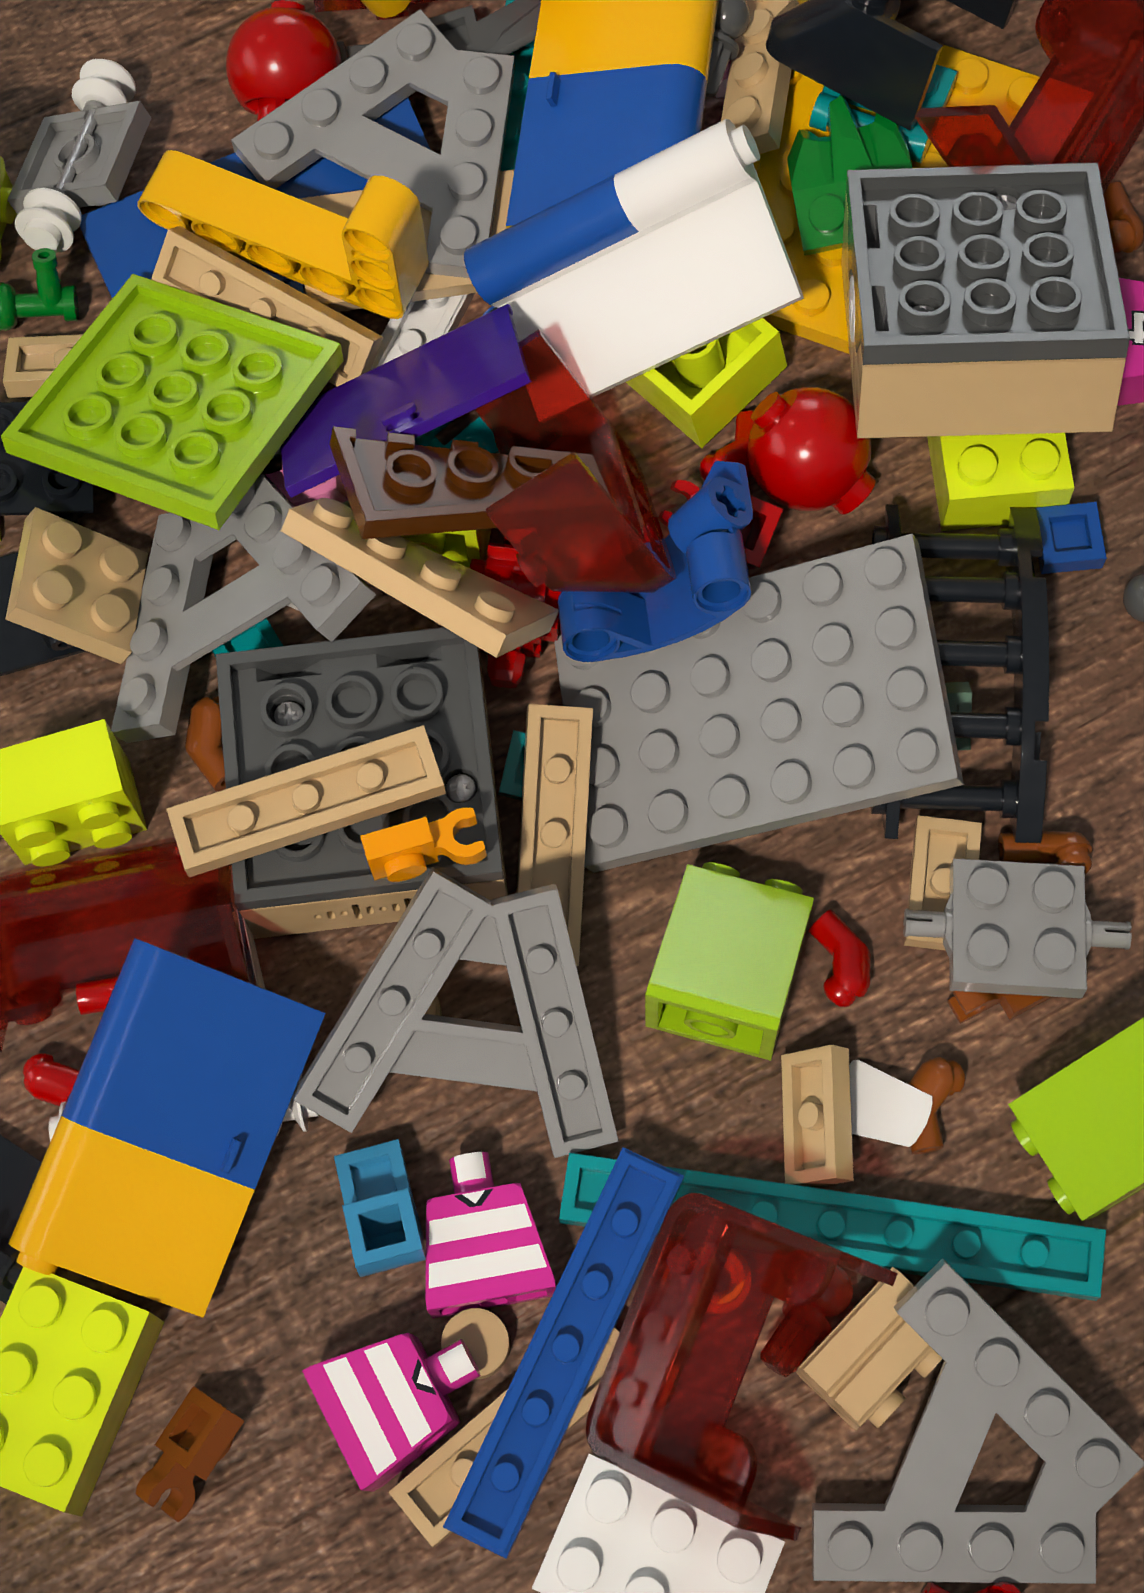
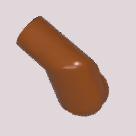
[1102,182,1144,253]
[185,696,226,791]
[998,831,1093,874]
[908,1057,966,1154]

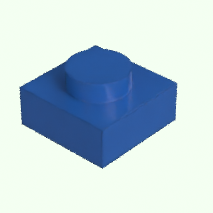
[1035,502,1107,574]

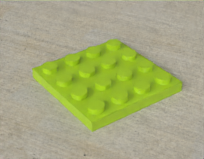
[1,274,344,530]

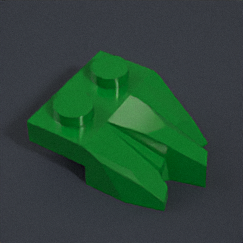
[787,95,912,256]

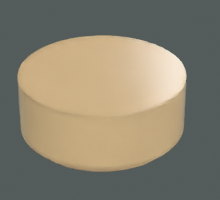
[441,1308,510,1380]

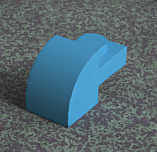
[334,1139,426,1277]

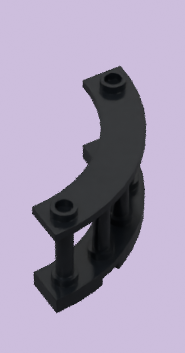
[871,504,1049,843]

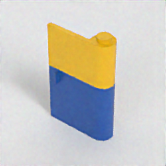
[506,0,719,228]
[8,938,326,1318]

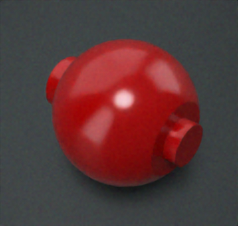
[226,0,342,121]
[747,387,876,515]

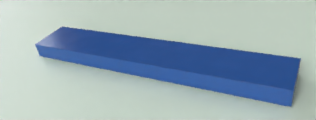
[443,1147,684,1559]

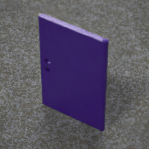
[281,304,531,498]

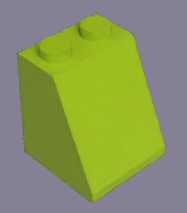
[645,862,814,1061]
[1008,1017,1144,1221]

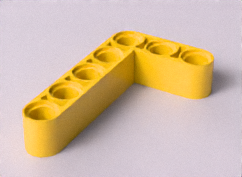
[137,150,429,319]

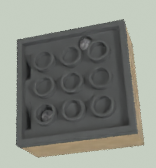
[841,163,1130,438]
[216,627,508,939]

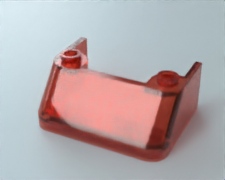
[915,0,1144,195]
[474,329,677,593]
[0,841,254,1052]
[586,1193,898,1541]

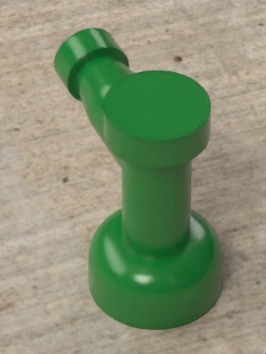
[0,248,79,331]

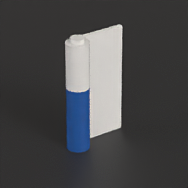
[464,119,804,420]

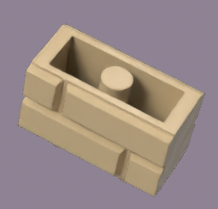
[796,1267,942,1431]

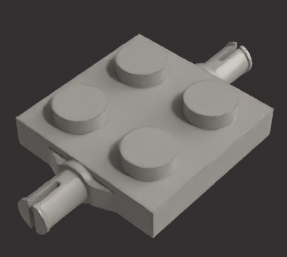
[903,858,1132,998]

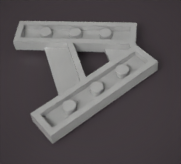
[231,9,515,278]
[111,471,376,743]
[293,867,619,1158]
[812,1258,1144,1584]

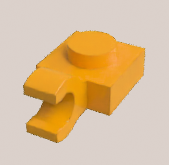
[360,807,487,882]

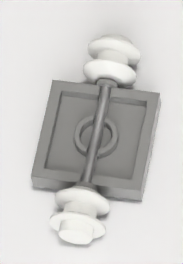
[7,59,151,253]

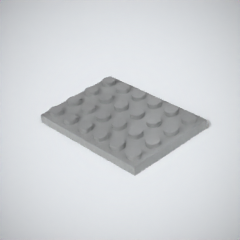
[554,534,964,873]

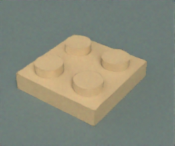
[5,507,148,664]

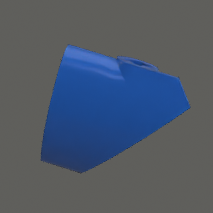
[558,461,753,662]

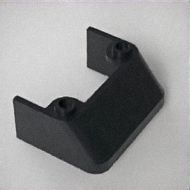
[766,0,1017,130]

